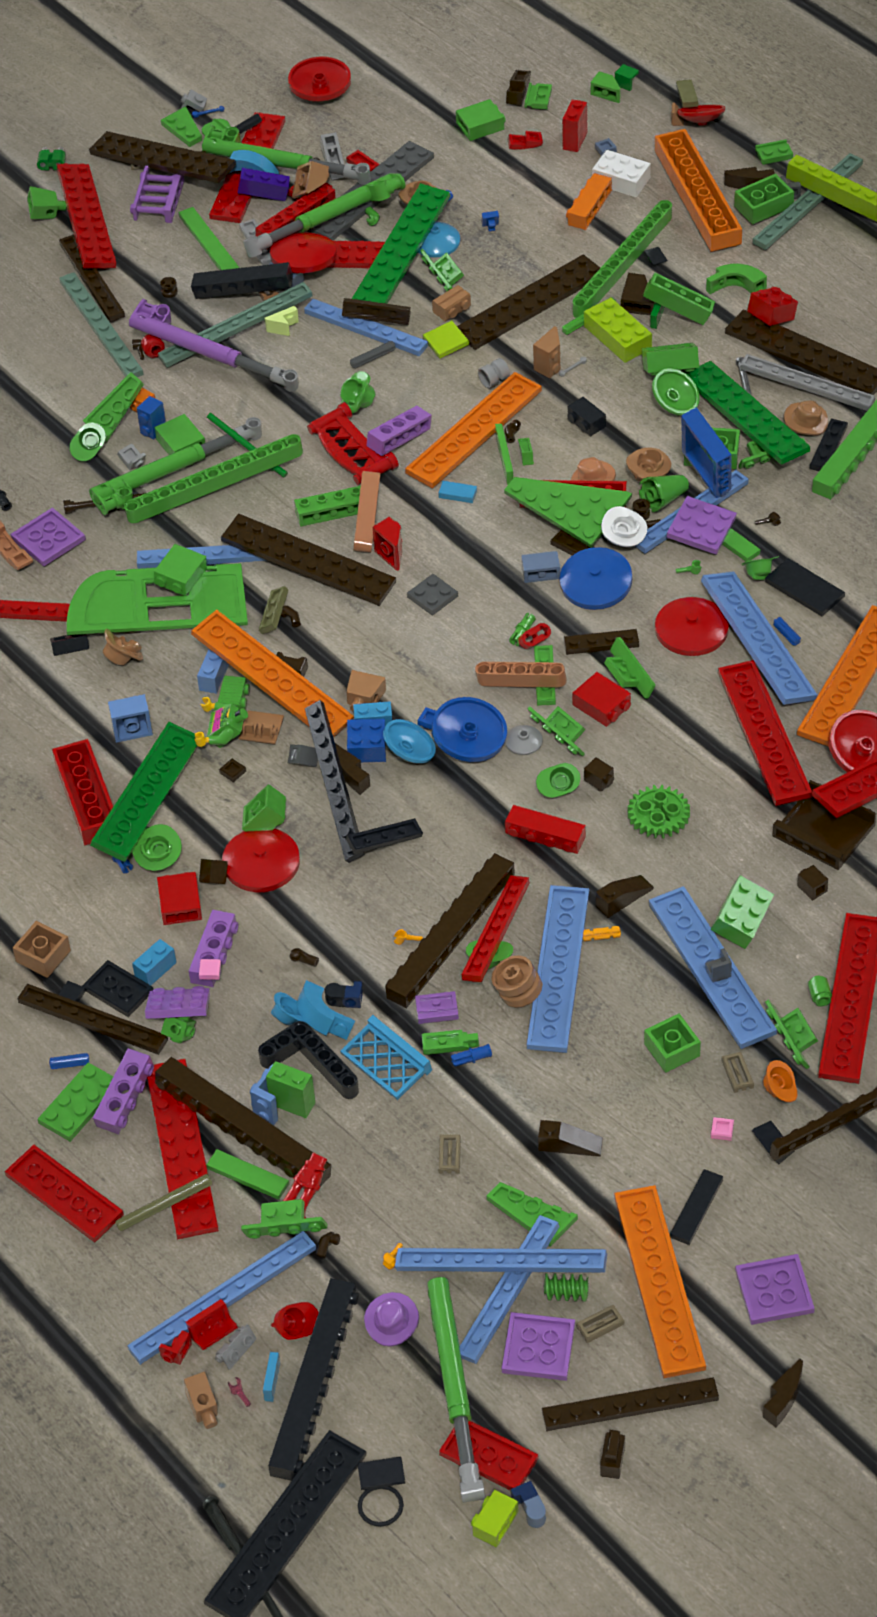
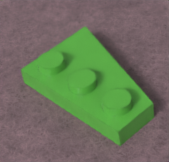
[161,106,202,147]

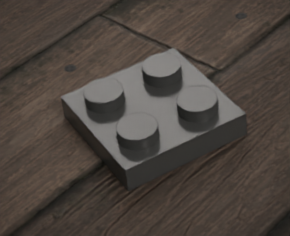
[407,574,458,616]

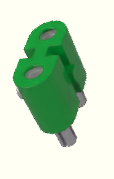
[37,147,66,170]

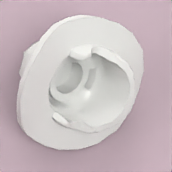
[601,506,647,547]

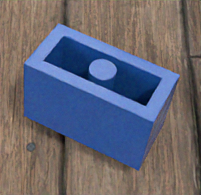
[137,396,166,439]

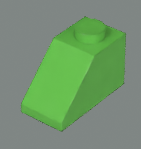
[591,71,620,103]

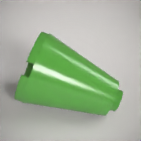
[639,475,689,512]

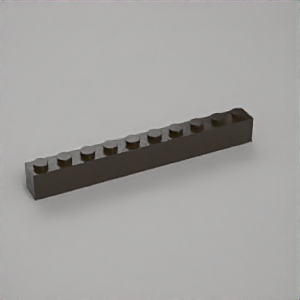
[385,853,515,1009]
[155,1057,331,1187]

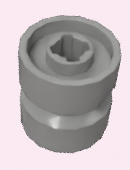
[478,358,510,389]

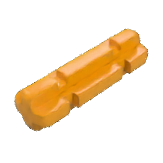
[583,926,621,941]

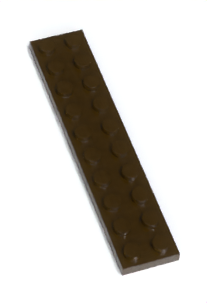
[89,131,236,184]
[457,254,601,350]
[725,309,877,395]
[221,513,396,606]

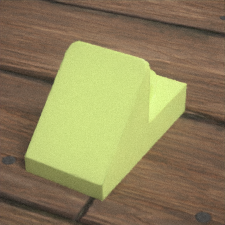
[265,306,299,336]

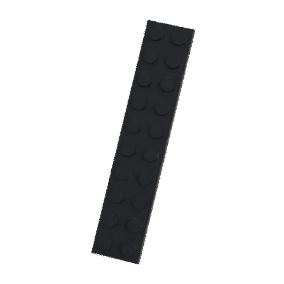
[204,1430,367,1617]

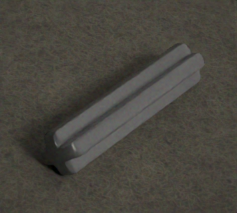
[350,341,396,369]

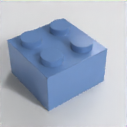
[108,694,153,743]

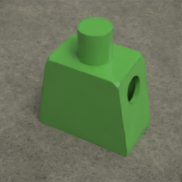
[27,186,66,219]

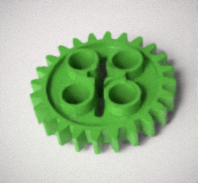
[628,785,690,838]

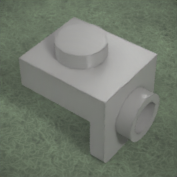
[180,89,207,112]
[117,443,146,470]

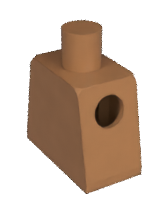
[347,670,386,712]
[184,1371,218,1429]

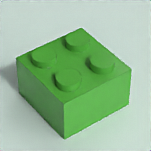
[644,1013,701,1073]

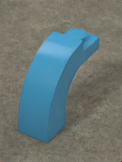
[228,150,279,174]
[297,980,355,1040]

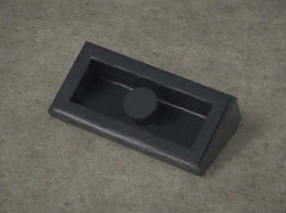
[50,634,89,656]
[752,1121,795,1164]
[358,1457,406,1490]

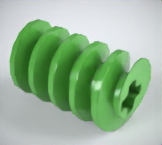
[544,1273,589,1302]

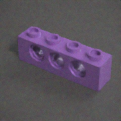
[367,406,432,456]
[189,910,238,987]
[93,1048,154,1134]

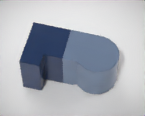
[511,1481,546,1528]

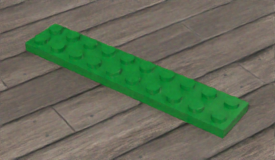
[352,183,450,304]
[684,361,810,465]
[90,722,198,862]

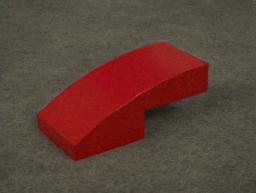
[508,131,543,150]

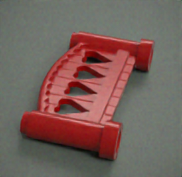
[307,402,399,485]

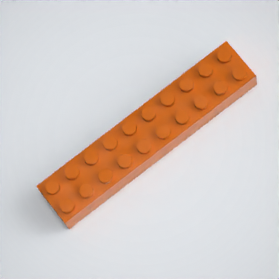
[655,129,742,252]

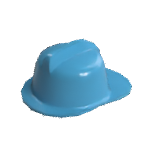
[271,992,305,1025]

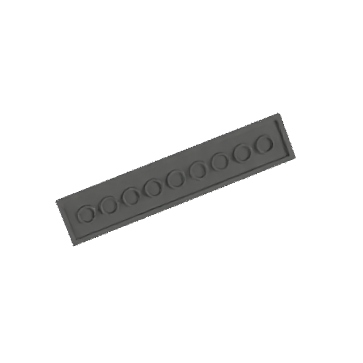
[307,141,434,241]

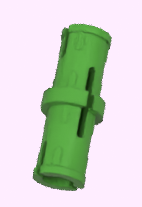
[509,613,536,646]

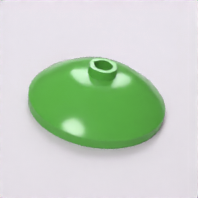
[652,369,700,415]

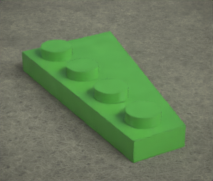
[83,372,144,443]
[486,1182,578,1247]

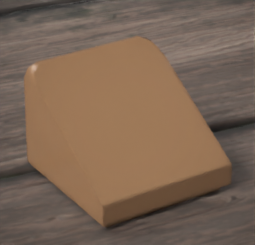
[671,103,684,126]

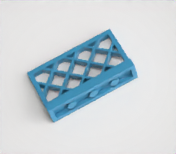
[340,1015,433,1100]

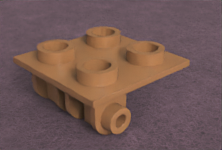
[239,710,284,744]

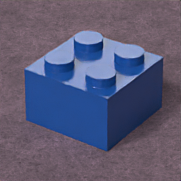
[347,718,386,763]

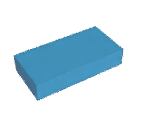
[438,481,477,503]
[263,1352,280,1402]

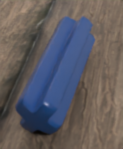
[773,617,801,646]
[49,1053,90,1069]

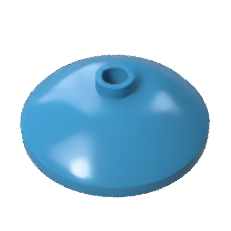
[417,222,460,258]
[383,719,436,763]

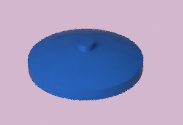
[560,547,633,610]
[432,697,507,762]

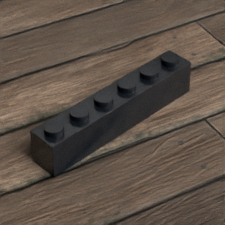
[191,262,293,299]

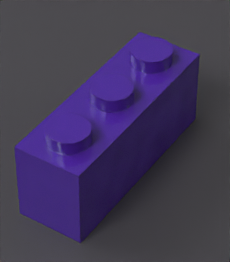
[238,168,290,201]

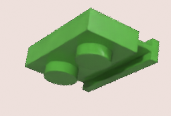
[525,83,552,109]
[755,139,793,165]

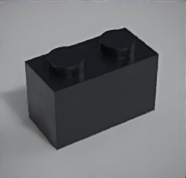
[567,397,606,437]

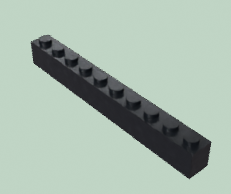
[268,1278,359,1481]

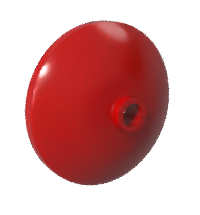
[677,104,726,126]

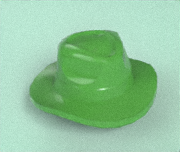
[340,371,376,413]
[132,824,182,871]

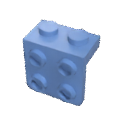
[250,1064,278,1125]

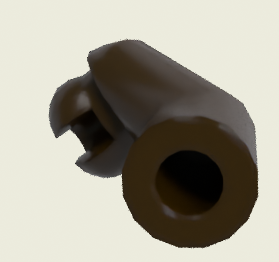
[504,420,521,443]
[281,605,301,628]
[289,948,319,967]
[315,1231,341,1258]

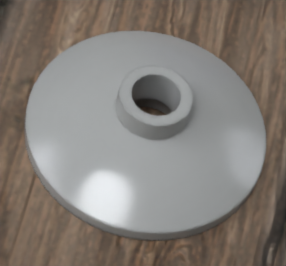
[505,725,543,755]

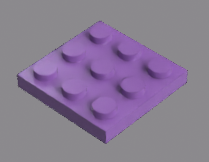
[667,496,737,555]
[10,507,86,566]
[145,986,210,1019]
[735,1254,815,1325]
[502,1312,575,1381]

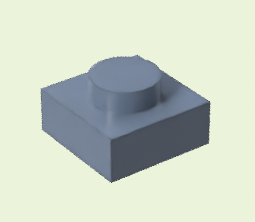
[595,138,617,156]

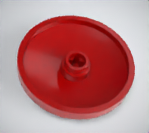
[288,57,351,101]
[270,233,337,273]
[655,597,729,656]
[828,710,877,772]
[222,829,300,892]

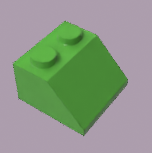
[242,784,286,831]

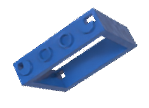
[681,407,732,498]

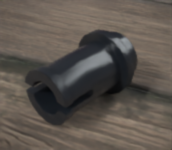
[0,490,12,511]

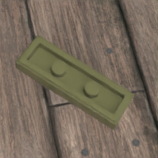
[676,79,699,108]
[259,586,288,634]

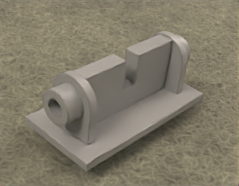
[215,1324,256,1370]

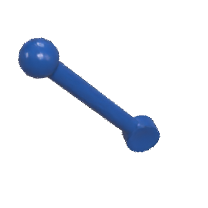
[192,106,225,118]

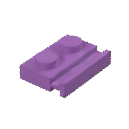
[415,991,459,1024]

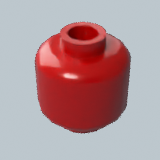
[141,334,165,358]

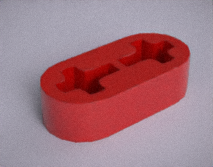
[519,623,551,649]

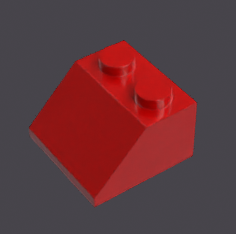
[372,517,402,571]

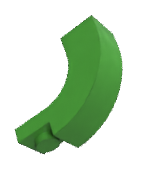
[706,264,767,294]

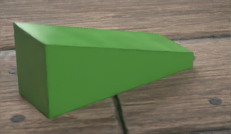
[518,438,534,466]

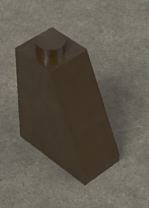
[621,273,655,315]

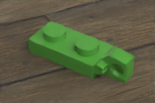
[422,1030,479,1055]

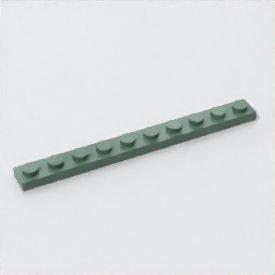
[753,153,863,250]
[59,272,144,377]
[158,282,313,368]

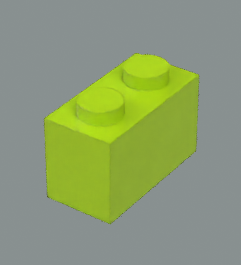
[471,1489,519,1548]

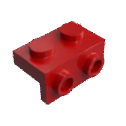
[186,1299,238,1350]

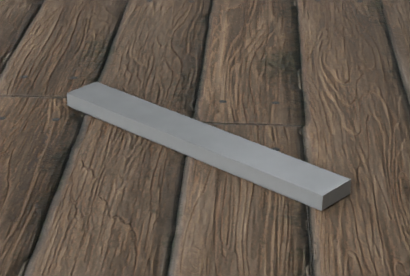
[740,354,876,411]

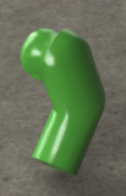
[365,207,380,226]

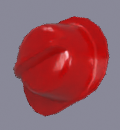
[271,1302,319,1340]

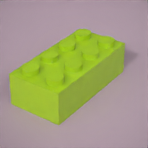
[584,297,652,363]

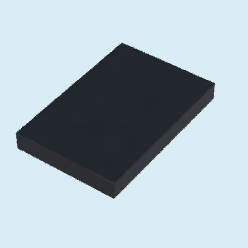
[82,960,154,1018]

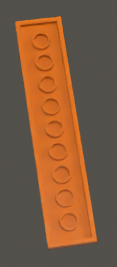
[405,372,542,488]
[797,605,877,747]
[191,610,354,738]
[614,1185,706,1379]

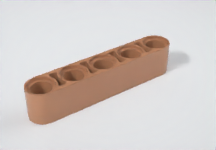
[353,471,380,553]
[475,662,567,687]

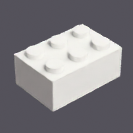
[592,150,651,197]

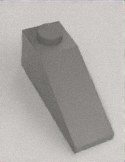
[320,132,344,181]

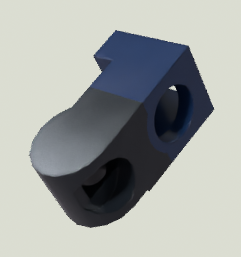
[324,981,363,1008]

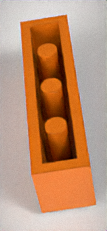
[566,173,612,230]

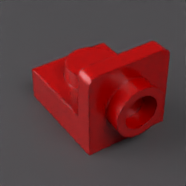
[159,1330,192,1365]

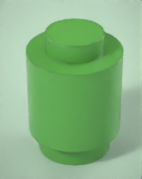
[808,975,832,1006]

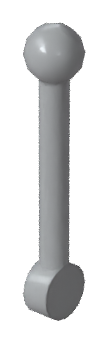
[559,357,587,377]

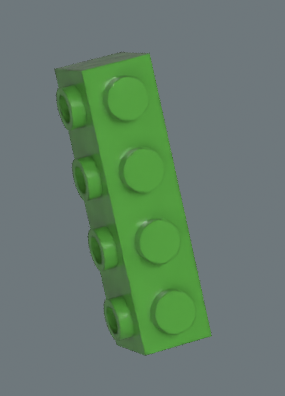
[643,272,715,325]
[294,486,361,527]

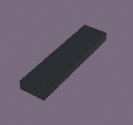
[809,418,848,471]
[346,818,423,854]
[670,1169,723,1245]

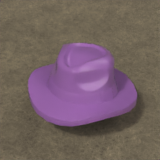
[364,1292,419,1347]

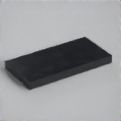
[765,558,845,617]

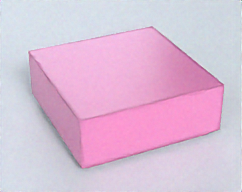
[199,959,221,980]
[711,1117,734,1141]

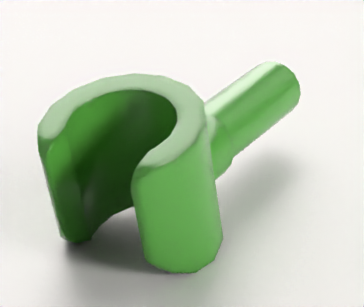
[676,560,702,575]

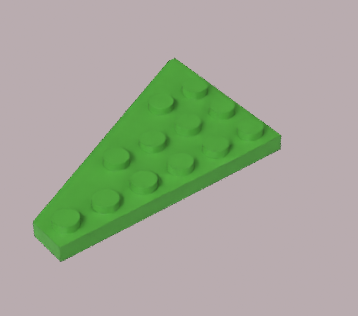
[504,477,632,548]

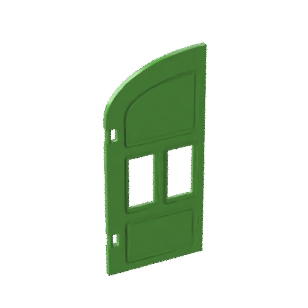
[67,563,248,635]

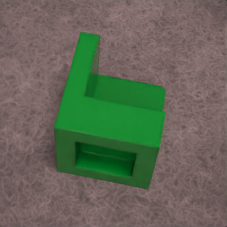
[615,64,638,91]

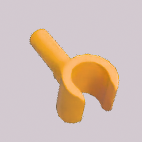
[394,929,423,945]
[383,1243,403,1270]

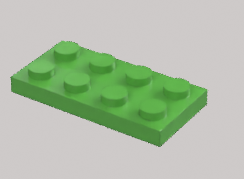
[37,1062,113,1142]

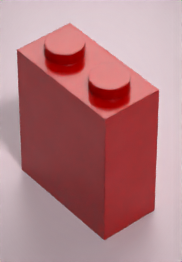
[562,99,588,152]
[572,672,631,727]
[157,871,202,925]

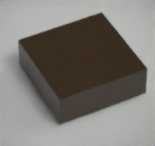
[219,758,246,783]

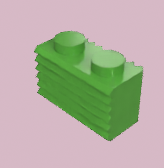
[218,675,250,709]

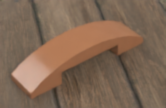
[0,521,33,570]

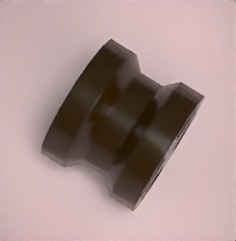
[160,277,178,298]
[632,498,650,520]

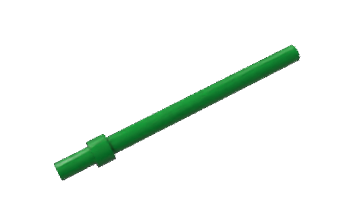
[207,412,288,478]

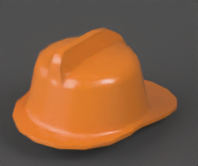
[763,1060,798,1102]

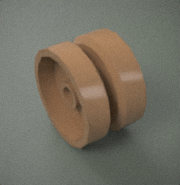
[491,955,543,1008]

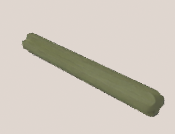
[115,1174,212,1231]

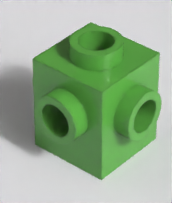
[161,1016,196,1043]

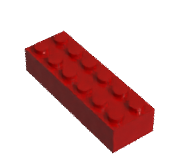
[52,739,113,846]

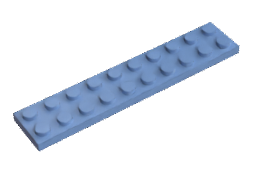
[701,572,817,705]
[527,885,589,1053]
[649,886,777,1049]

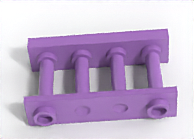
[130,166,185,223]

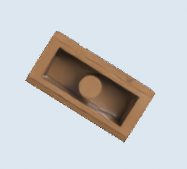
[432,285,471,321]

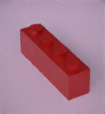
[505,805,586,854]

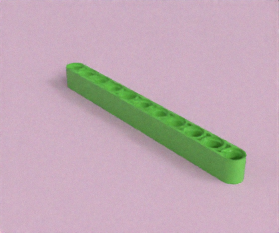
[573,200,672,318]
[124,434,303,523]

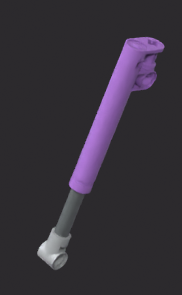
[129,299,299,392]

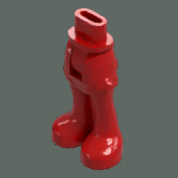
[283,1152,328,1219]

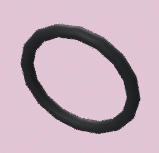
[357,1486,404,1527]

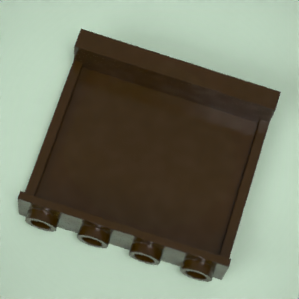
[772,780,877,871]

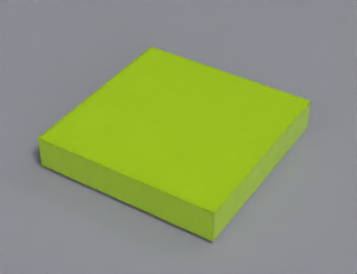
[423,321,469,359]

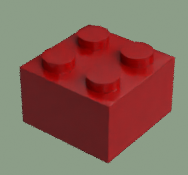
[747,287,798,326]

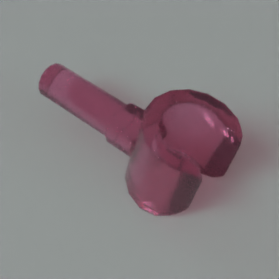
[228,1377,251,1407]

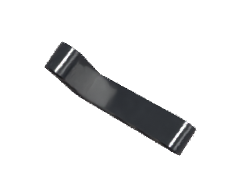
[258,1021,359,1099]

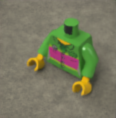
[194,697,248,748]

